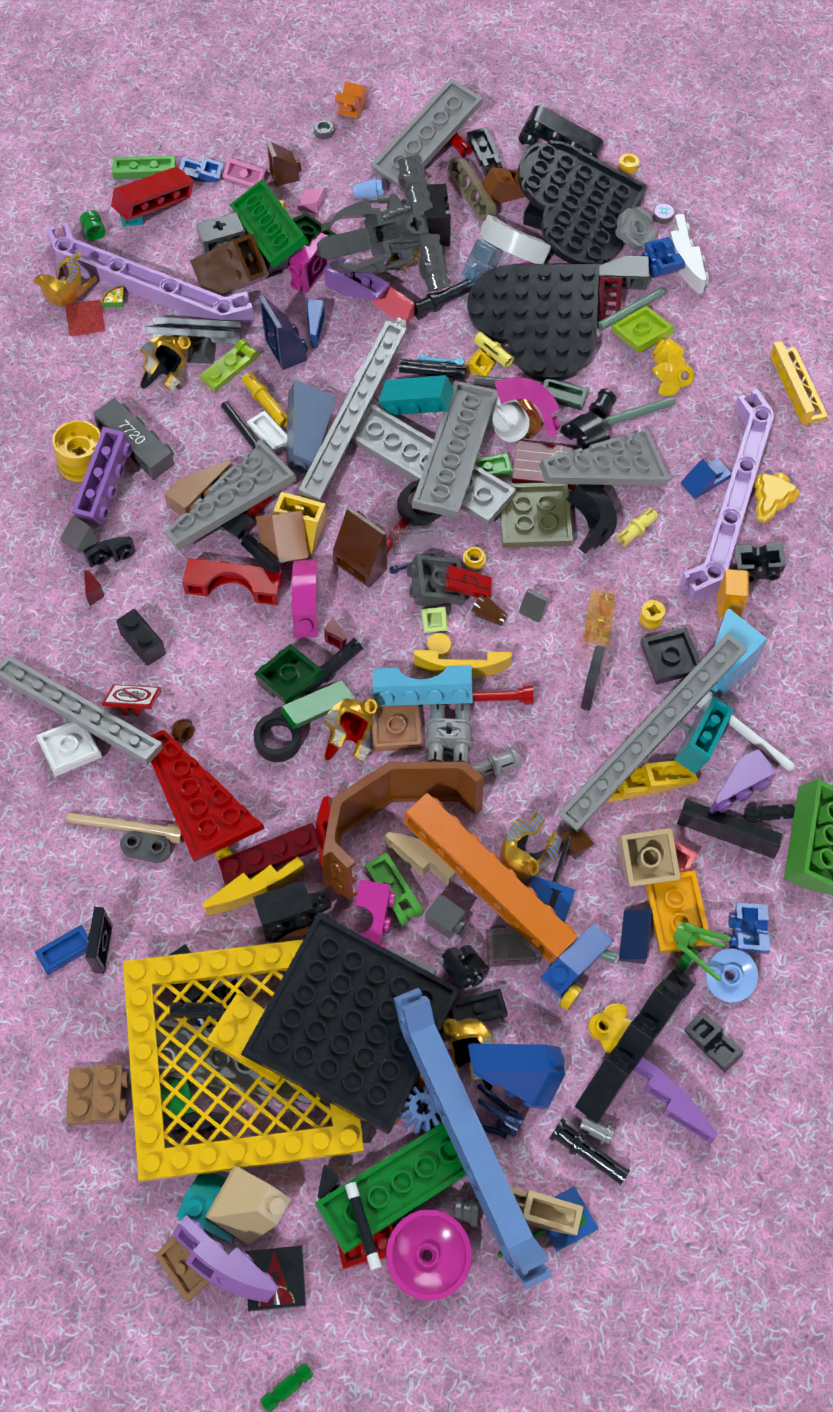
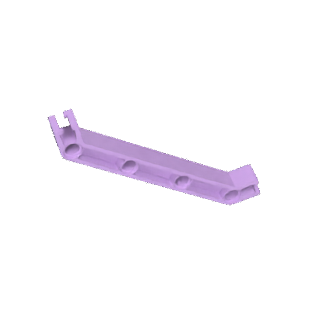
[47,222,255,324]
[680,389,774,602]

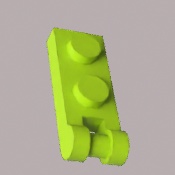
[199,339,260,392]

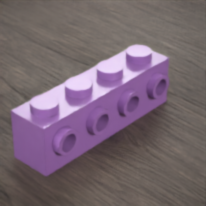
[71,427,132,527]

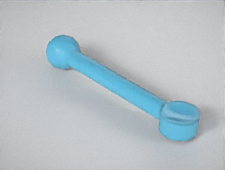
[418,355,464,365]

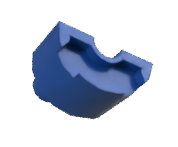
[642,237,685,278]
[728,902,770,954]

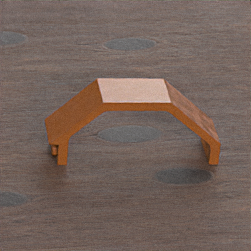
[322,762,484,900]

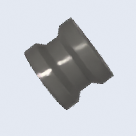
[454,1197,478,1228]

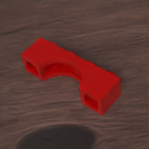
[182,558,283,606]

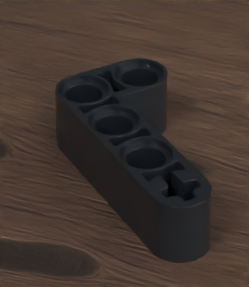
[518,105,604,159]

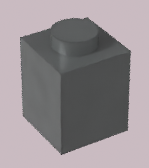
[425,894,467,939]

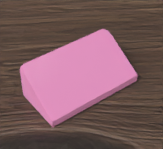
[222,158,270,187]

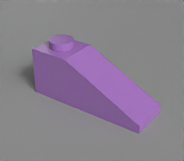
[324,257,390,300]

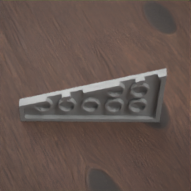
[539,428,670,486]
[165,439,296,551]

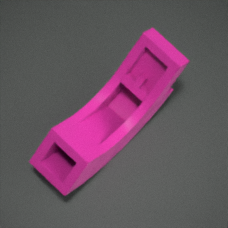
[494,377,560,438]
[292,559,318,638]

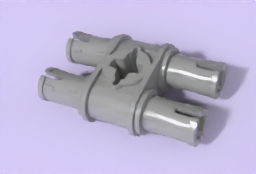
[425,703,473,764]

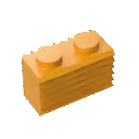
[717,569,749,618]

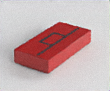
[445,565,492,598]

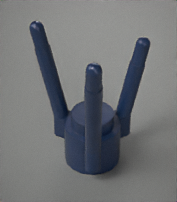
[477,1084,524,1139]

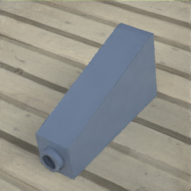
[287,379,336,473]

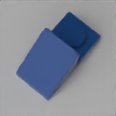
[681,458,732,499]

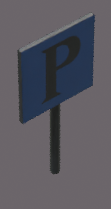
[530,836,575,922]

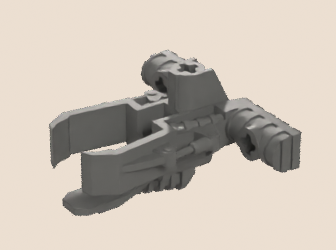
[317,154,451,292]

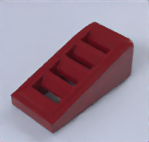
[598,276,622,321]

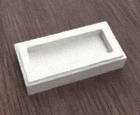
[247,411,287,454]

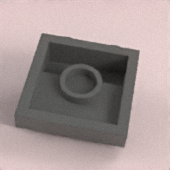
[407,554,466,607]

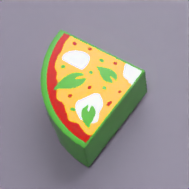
[101,285,125,308]

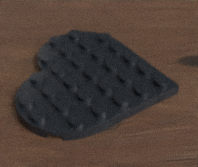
[517,140,647,265]
[467,264,600,382]

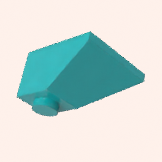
[176,1173,234,1243]

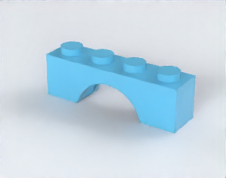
[373,665,473,706]

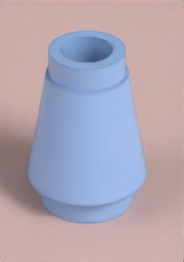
[353,178,384,199]

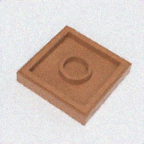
[371,705,423,752]

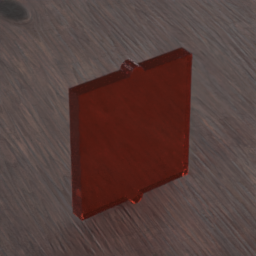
[65,299,105,336]

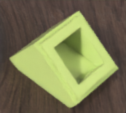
[421,607,448,633]

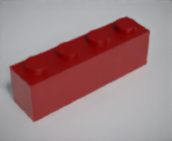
[111,166,194,221]

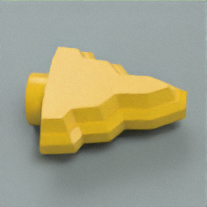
[754,473,800,523]

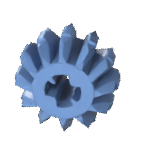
[398,1086,440,1134]

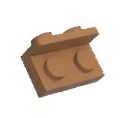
[154,1237,211,1302]

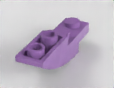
[172,1215,279,1303]

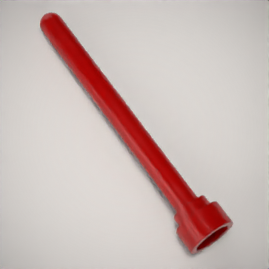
[472,685,534,705]

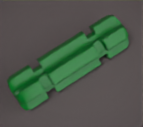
[260,1363,313,1412]

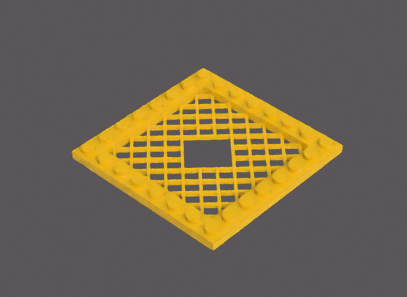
[123,940,364,1182]

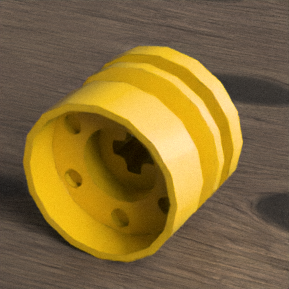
[52,420,100,482]

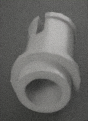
[579,1115,616,1144]

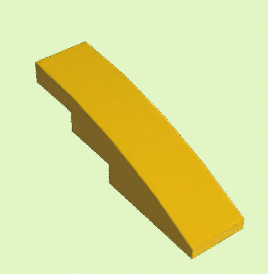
[605,761,698,803]
[202,857,305,916]

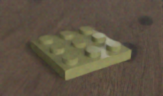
[500,483,573,548]

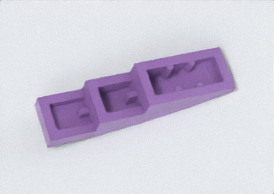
[634,1057,718,1144]

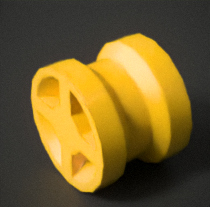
[639,600,665,629]

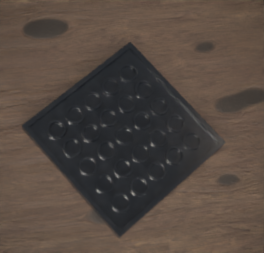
[241,912,460,1134]

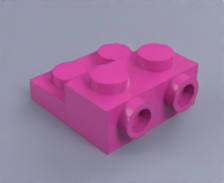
[288,233,330,293]

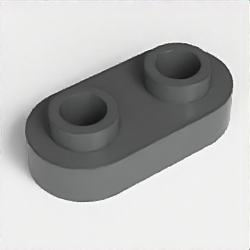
[120,831,171,863]

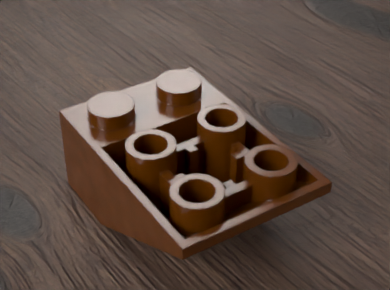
[190,233,269,296]
[333,507,387,588]

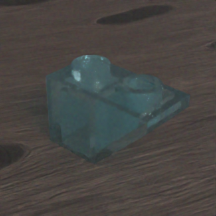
[459,239,504,286]

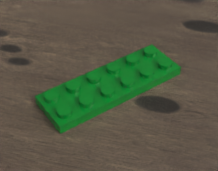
[229,179,309,268]
[315,1123,467,1255]

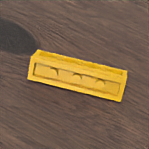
[770,341,828,425]

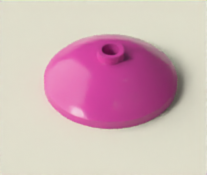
[386,1210,472,1301]

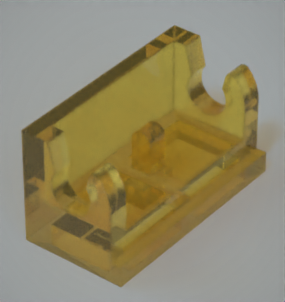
[583,589,616,645]

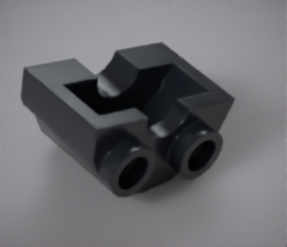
[560,412,611,450]
[735,542,786,582]
[439,945,490,990]

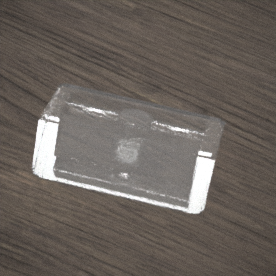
[389,524,440,555]

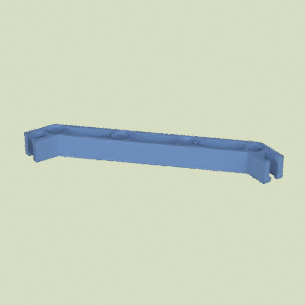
[394,988,552,1289]

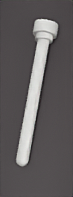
[697,691,795,771]

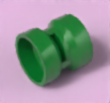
[79,210,106,241]

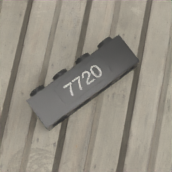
[93,398,175,480]

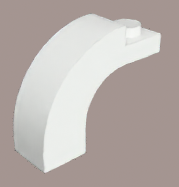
[480,214,551,264]

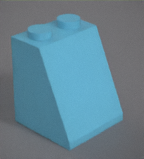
[710,609,767,698]

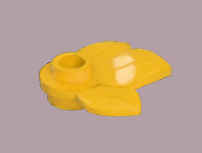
[652,351,694,396]
[588,1003,632,1054]

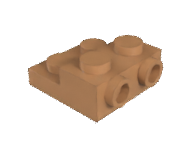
[66,1064,129,1125]

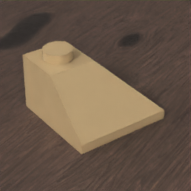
[616,828,681,887]
[205,1165,291,1245]

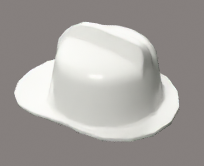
[490,399,530,442]

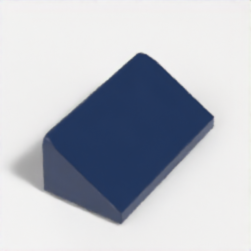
[619,909,652,965]

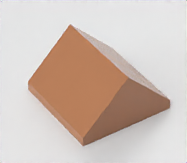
[256,510,309,563]

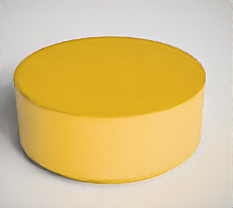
[618,153,640,173]
[427,633,451,658]
[560,984,583,1011]

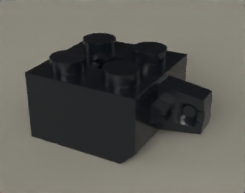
[253,882,332,942]

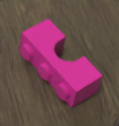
[355,879,396,948]

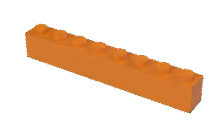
[403,793,578,965]

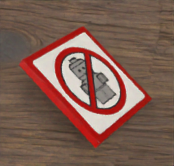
[102,684,161,716]

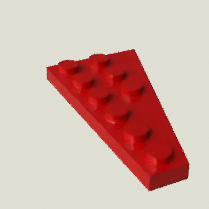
[150,729,265,862]

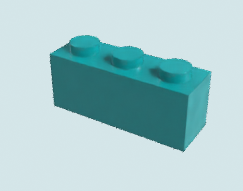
[379,375,454,416]
[674,696,734,774]

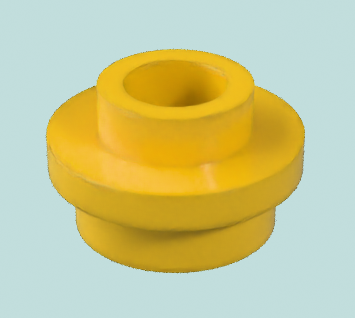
[463,547,486,570]

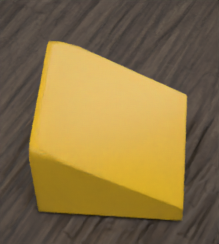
[465,348,495,377]

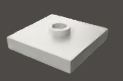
[36,722,102,777]

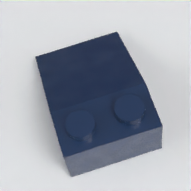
[259,295,308,370]

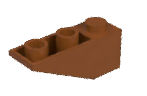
[482,167,526,203]

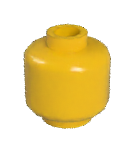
[651,338,685,364]

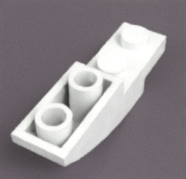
[669,214,709,294]

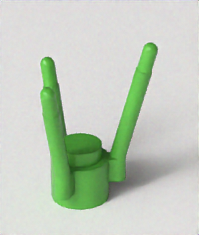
[673,922,731,981]

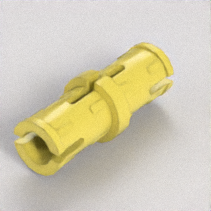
[473,332,514,369]
[616,507,659,547]

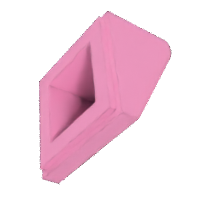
[298,188,325,213]

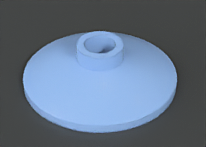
[705,948,758,1002]

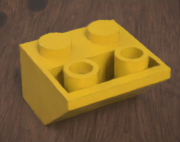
[273,492,327,557]

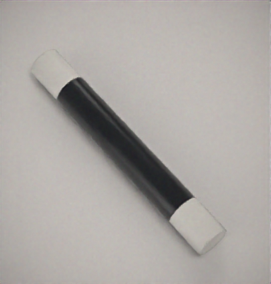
[345,1182,382,1271]

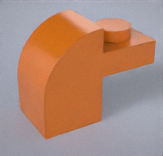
[335,81,369,119]

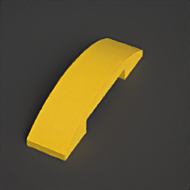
[414,650,512,679]

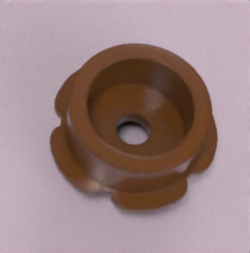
[172,719,195,742]

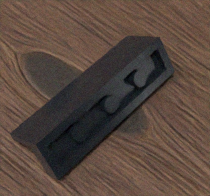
[677,799,783,859]

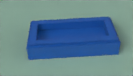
[35,925,88,975]

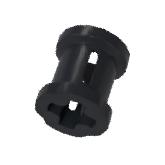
[589,388,617,418]

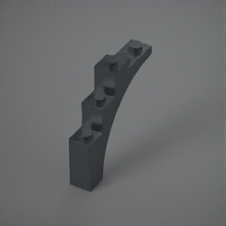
[574,969,696,1123]

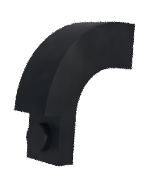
[566,484,617,554]

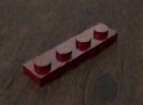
[218,823,322,885]

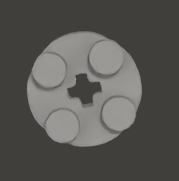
[615,207,656,252]

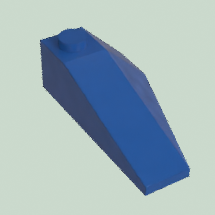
[468,1044,565,1109]

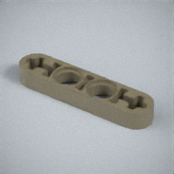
[448,157,496,220]

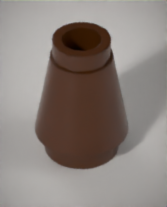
[471,595,508,626]

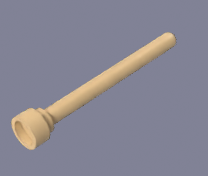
[65,813,184,844]

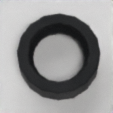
[397,480,440,527]
[254,713,301,762]

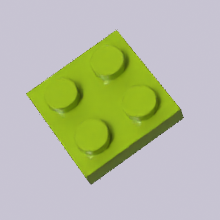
[611,306,674,353]

